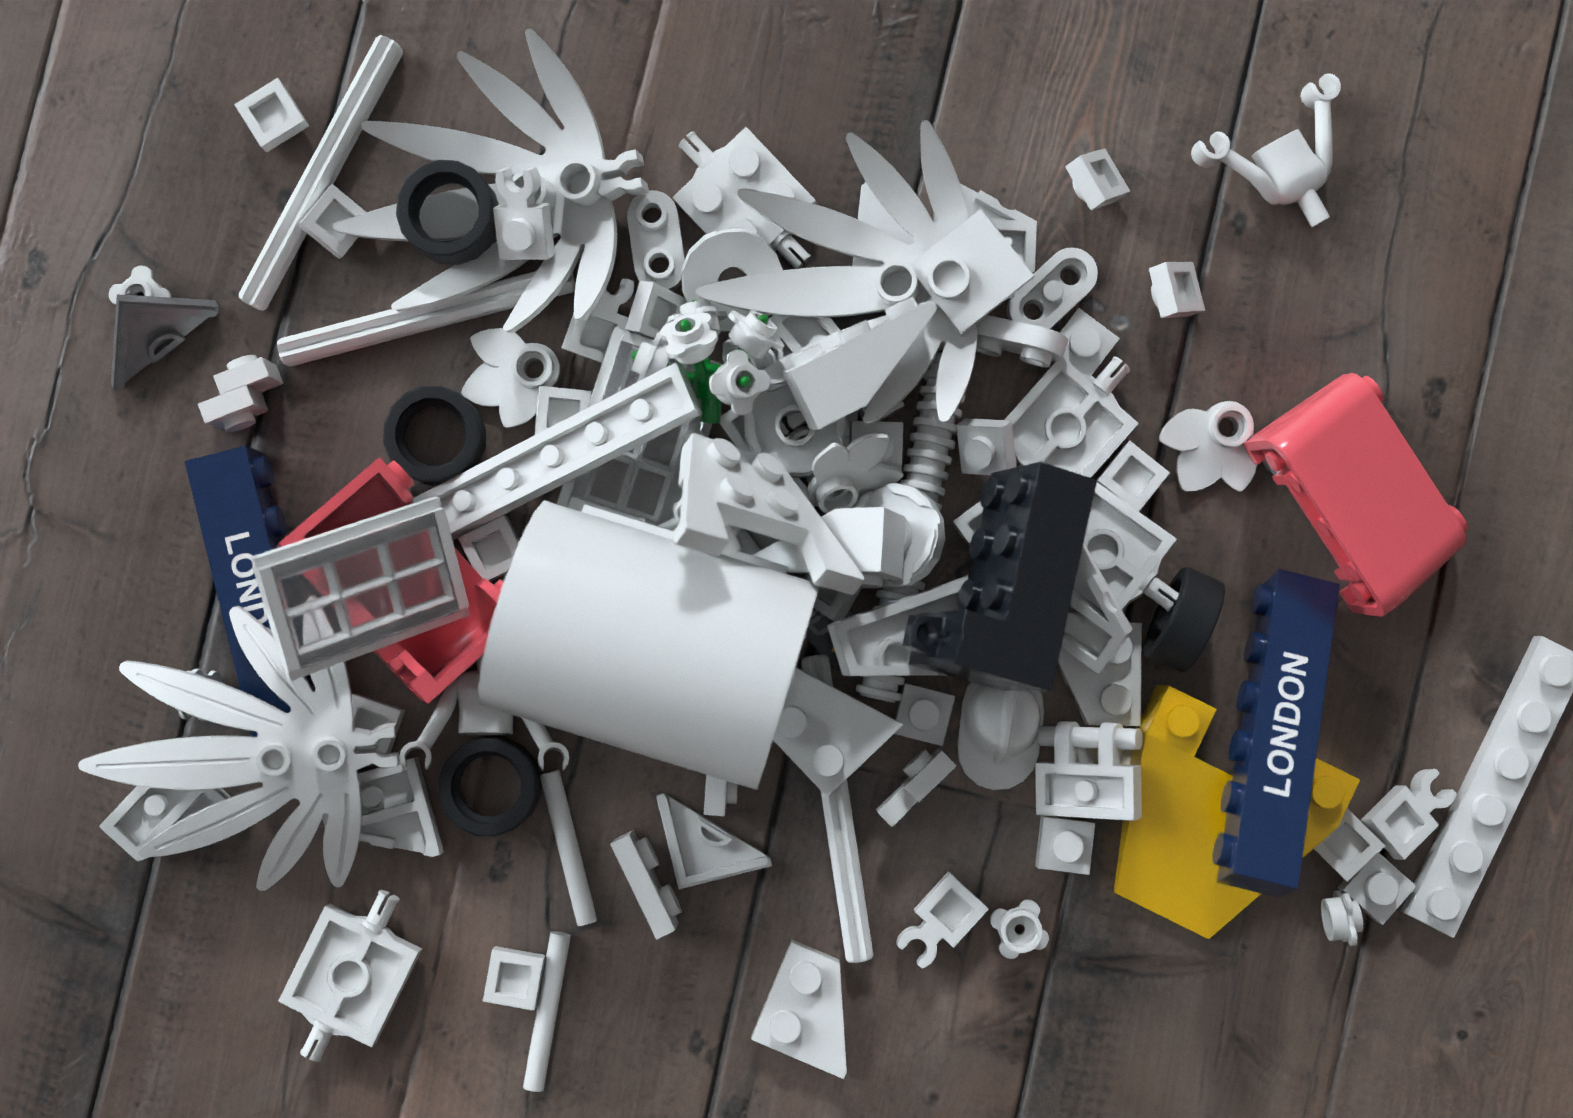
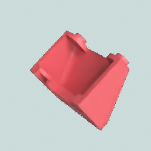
[1242,373,1468,617]
[277,457,504,704]

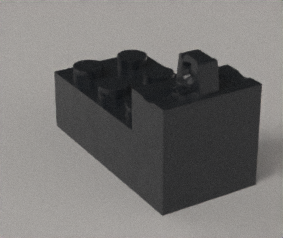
[902,461,1097,692]

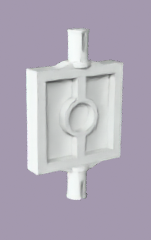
[672,127,817,274]
[1005,357,1139,478]
[1084,482,1179,612]
[278,890,422,1062]

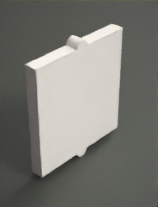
[910,209,1034,335]

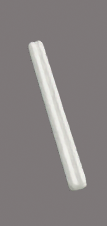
[239,35,403,311]
[277,271,576,367]
[801,654,873,963]

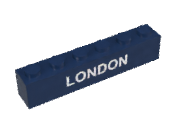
[184,446,316,736]
[1212,569,1340,898]

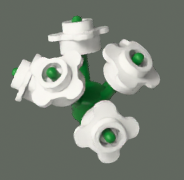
[631,300,784,424]

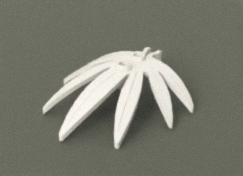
[333,28,649,333]
[695,120,1015,425]
[78,595,400,891]

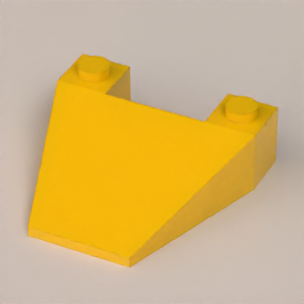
[1114,685,1360,939]

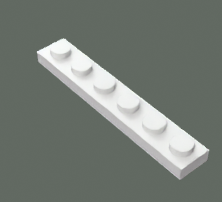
[413,362,703,540]
[1400,636,1573,938]

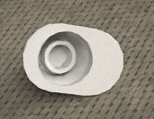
[957,682,1044,790]

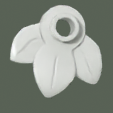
[461,328,560,428]
[1159,401,1257,492]
[808,433,903,513]

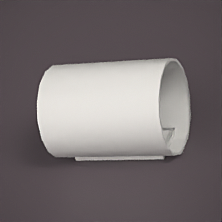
[478,500,819,790]

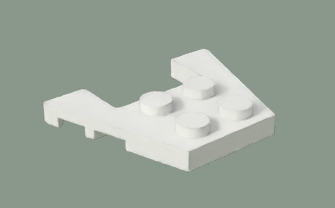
[673,433,865,595]

